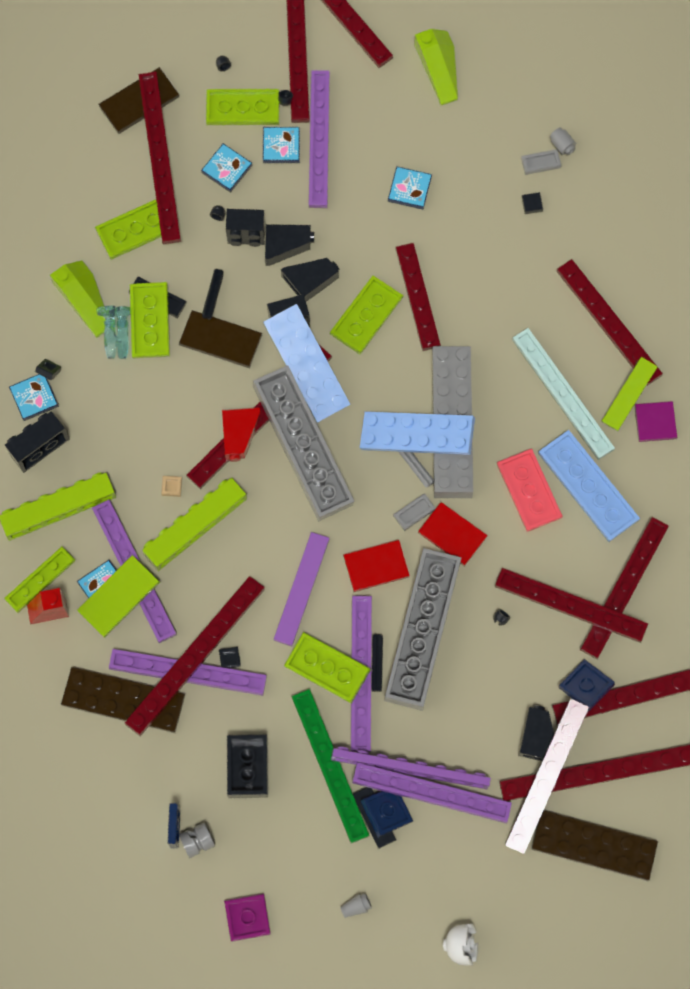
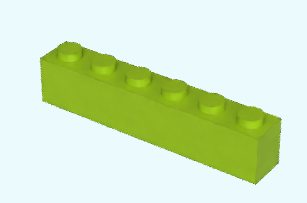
[0,472,116,541]
[142,477,247,572]

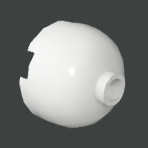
[443,924,478,965]

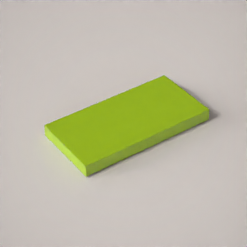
[206,89,279,125]
[95,199,161,260]
[330,275,403,355]
[130,282,170,358]
[77,555,160,638]
[284,632,371,704]

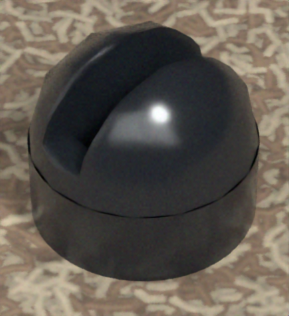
[216,55,231,72]
[278,90,293,106]
[210,205,225,221]
[493,609,511,626]

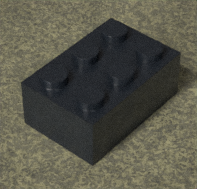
[5,411,70,473]
[227,735,268,798]

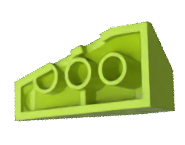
[414,28,458,106]
[50,260,111,338]

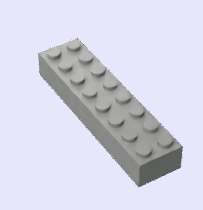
[432,346,473,498]
[253,365,354,522]
[385,548,461,711]

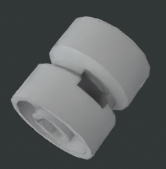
[179,823,215,858]

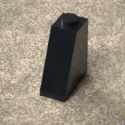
[265,224,314,266]
[281,258,340,302]
[519,705,554,761]

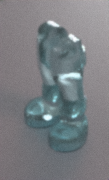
[96,306,131,359]

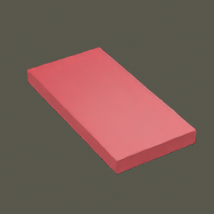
[497,449,563,532]

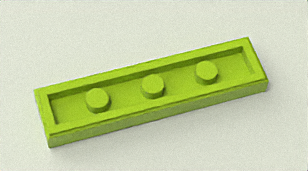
[602,357,658,431]
[4,547,75,613]

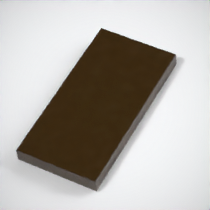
[98,67,179,134]
[179,310,262,369]

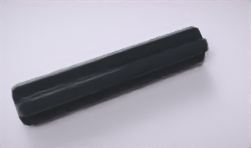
[202,269,224,319]
[372,634,383,692]

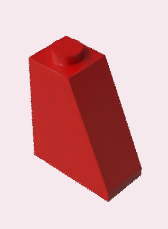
[222,408,261,462]
[27,588,69,624]

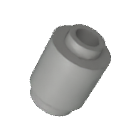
[550,127,576,155]

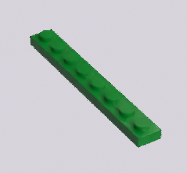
[291,689,369,844]

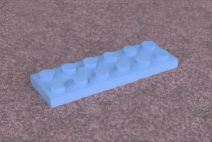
[263,304,351,422]
[360,412,475,455]
[538,430,640,542]

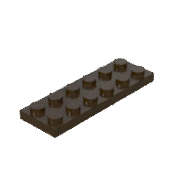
[61,667,185,733]
[531,811,658,881]

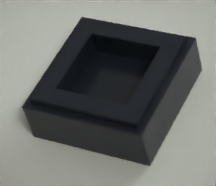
[521,192,543,214]
[35,359,61,380]
[219,647,241,669]

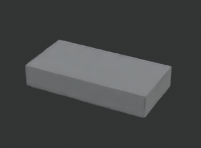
[521,149,561,175]
[393,493,436,531]

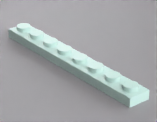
[512,328,615,460]

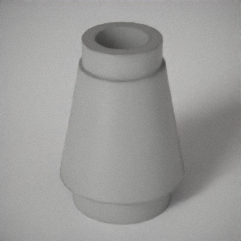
[340,893,372,918]

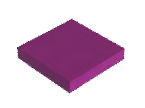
[635,401,677,442]
[224,894,271,942]

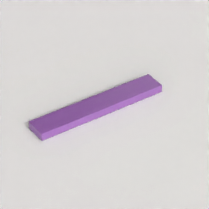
[273,532,330,647]

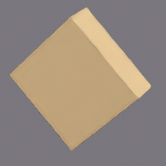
[161,476,182,497]

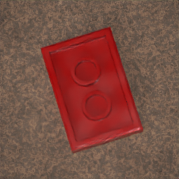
[418,502,488,567]
[343,540,410,592]

